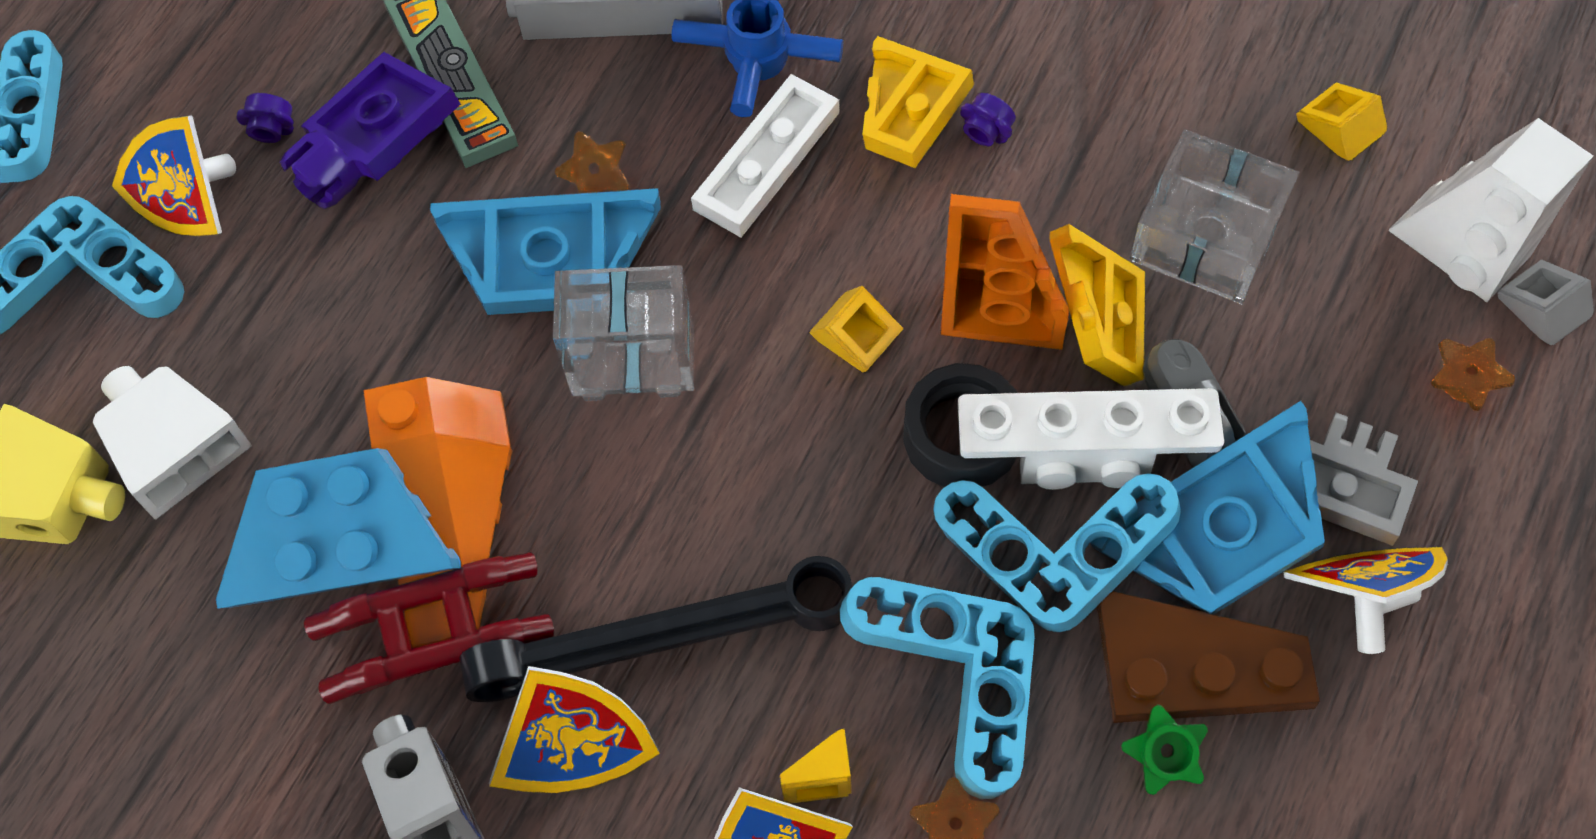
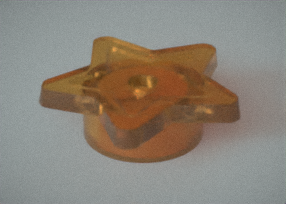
[555,131,630,194]
[1431,338,1515,411]
[910,777,1000,839]

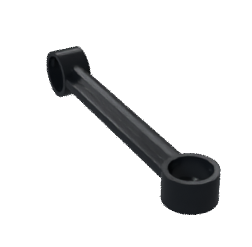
[459,556,852,702]

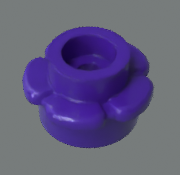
[236,93,294,143]
[960,93,1016,147]

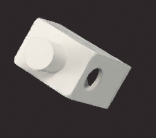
[93,366,252,520]

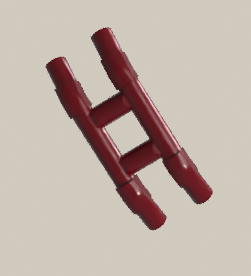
[304,552,554,704]

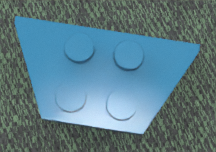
[430,188,661,315]
[1090,401,1325,615]
[216,448,461,609]

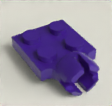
[280,52,461,209]

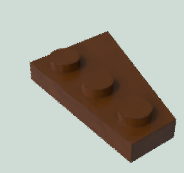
[1097,591,1320,723]

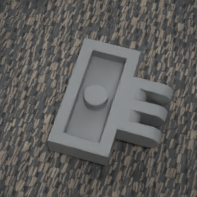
[1310,412,1418,546]

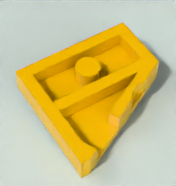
[862,36,974,168]
[1049,224,1145,386]

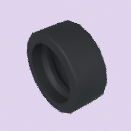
[903,363,1017,487]

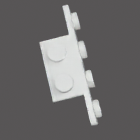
[958,388,1224,490]

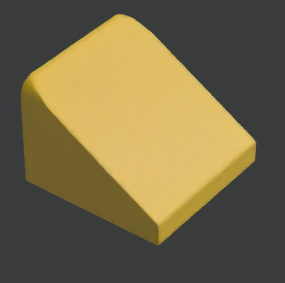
[1296,82,1387,161]
[809,286,904,372]
[780,729,851,804]

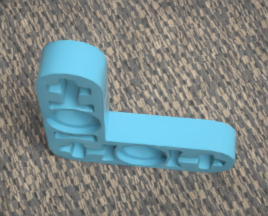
[0,30,63,183]
[0,196,185,335]
[933,473,1181,632]
[840,577,1035,799]

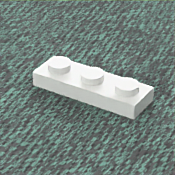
[691,74,840,238]

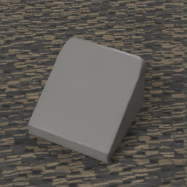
[1497,259,1594,345]

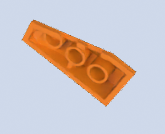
[941,194,1069,350]
[364,377,512,648]

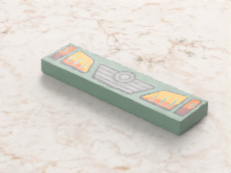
[383,0,518,168]

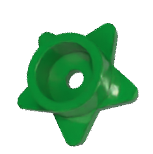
[1121,705,1208,795]

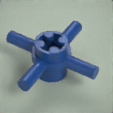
[672,0,843,117]

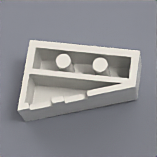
[1388,118,1593,302]

